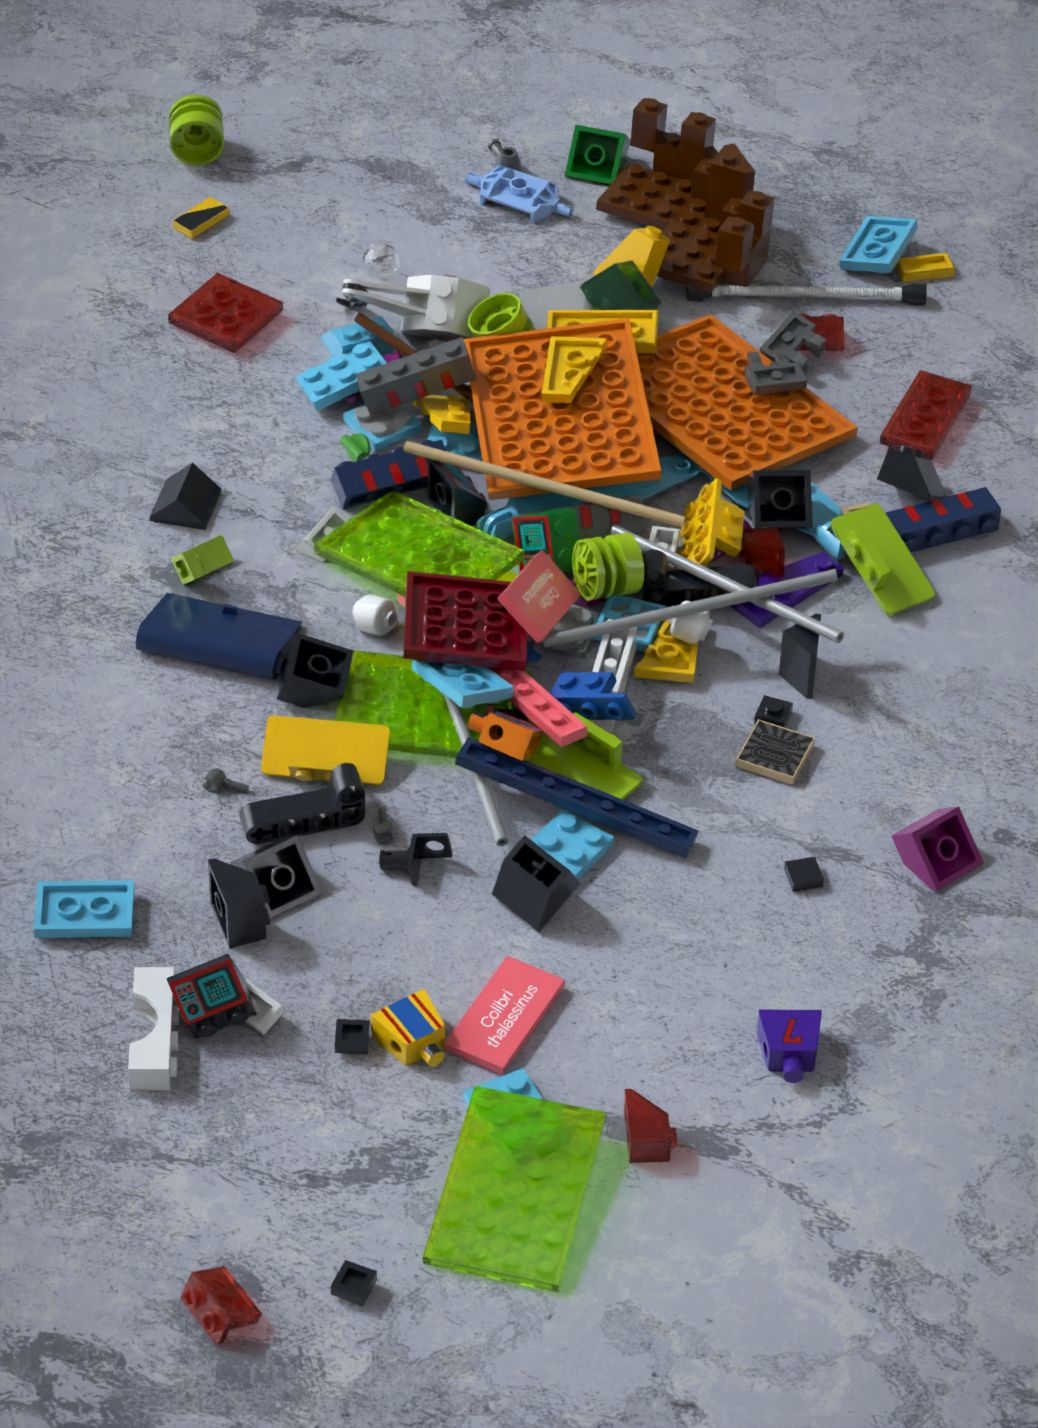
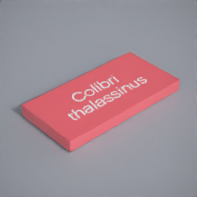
[497,550,581,643]
[444,956,565,1076]

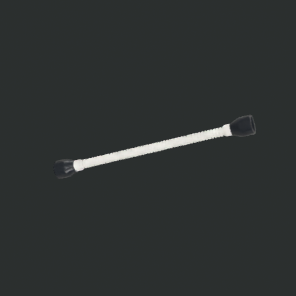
[687,283,927,305]

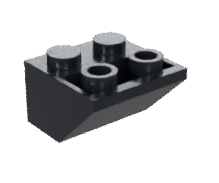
[492,835,580,932]

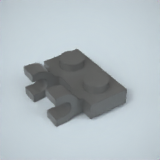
[760,311,826,374]
[744,348,808,395]

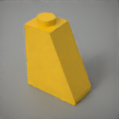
[593,226,670,300]

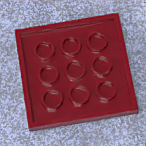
[403,571,527,671]

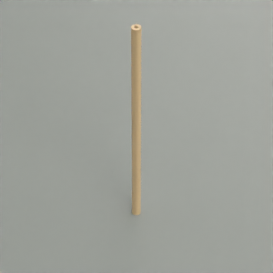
[404,441,686,528]

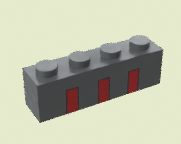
[356,337,477,416]
[522,495,646,540]

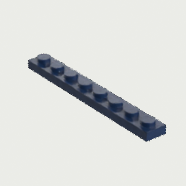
[455,737,699,858]

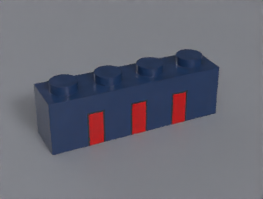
[331,439,446,510]
[885,487,1001,553]

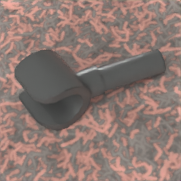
[203,768,249,793]
[373,807,393,843]

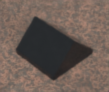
[150,462,222,530]
[779,613,821,699]

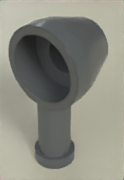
[488,139,521,171]

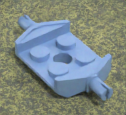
[465,165,574,223]

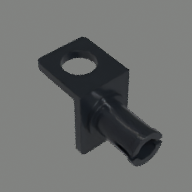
[379,833,453,885]

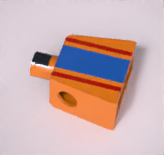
[467,711,544,761]

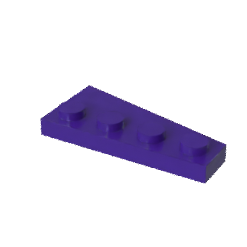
[730,552,844,628]

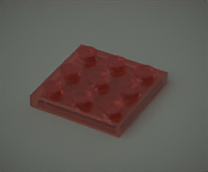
[168,272,284,353]

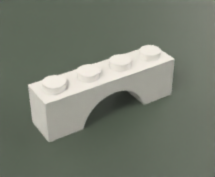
[128,967,180,1091]

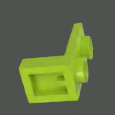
[171,535,234,585]

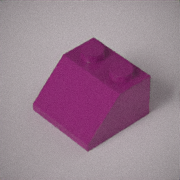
[891,806,984,891]

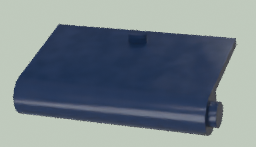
[136,593,302,680]

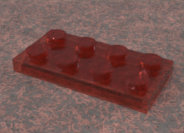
[879,370,972,460]

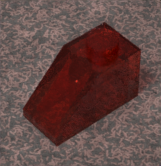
[737,527,785,577]
[623,1089,677,1163]

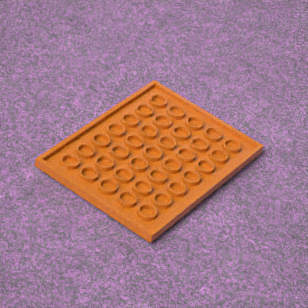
[637,314,858,491]
[463,318,662,501]

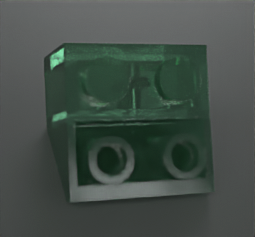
[580,260,662,310]

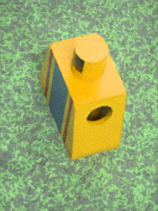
[370,989,445,1067]

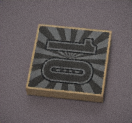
[735,719,815,785]

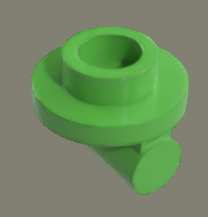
[339,433,371,462]

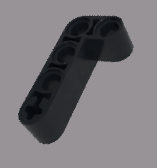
[641,549,759,607]
[239,763,366,844]

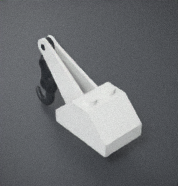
[336,275,491,340]

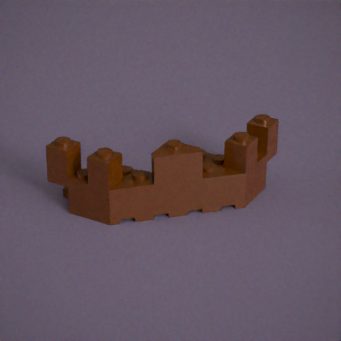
[596,98,775,293]

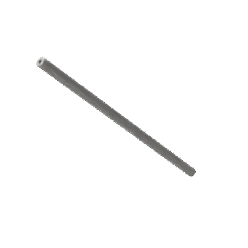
[611,525,844,643]
[542,569,838,648]
[443,694,509,847]

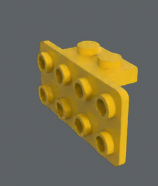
[677,478,745,569]
[261,715,390,786]

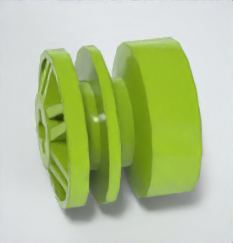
[169,95,224,165]
[468,293,536,337]
[572,532,644,601]

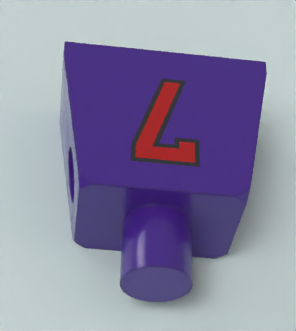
[757,1009,822,1083]

